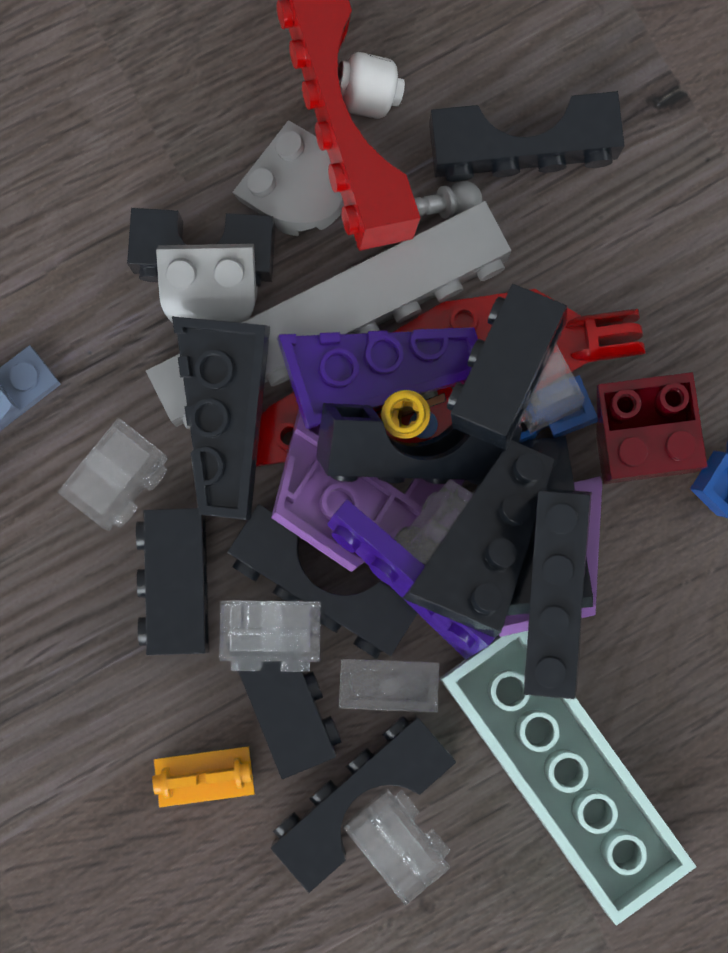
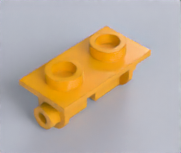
[152,746,255,808]

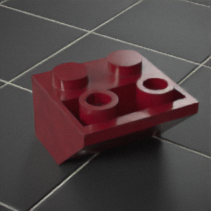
[596,372,707,484]

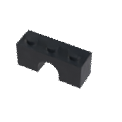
[127,208,275,287]

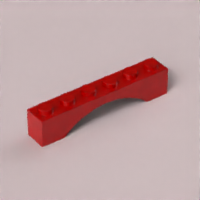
[277,0,421,251]

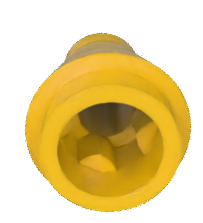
[381,390,430,439]

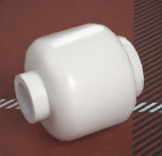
[338,52,405,119]

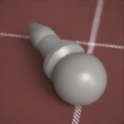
[414,181,482,219]

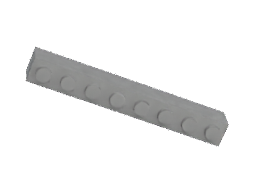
[146,201,512,429]

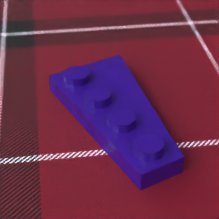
[327,499,497,660]

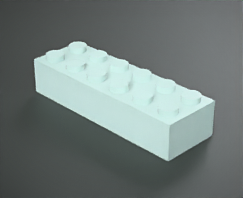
[440,631,696,926]

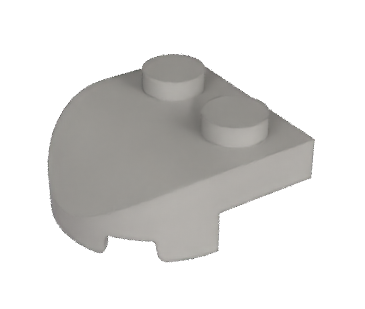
[232,120,344,236]
[156,244,258,323]

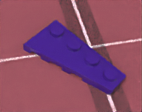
[277,327,478,429]

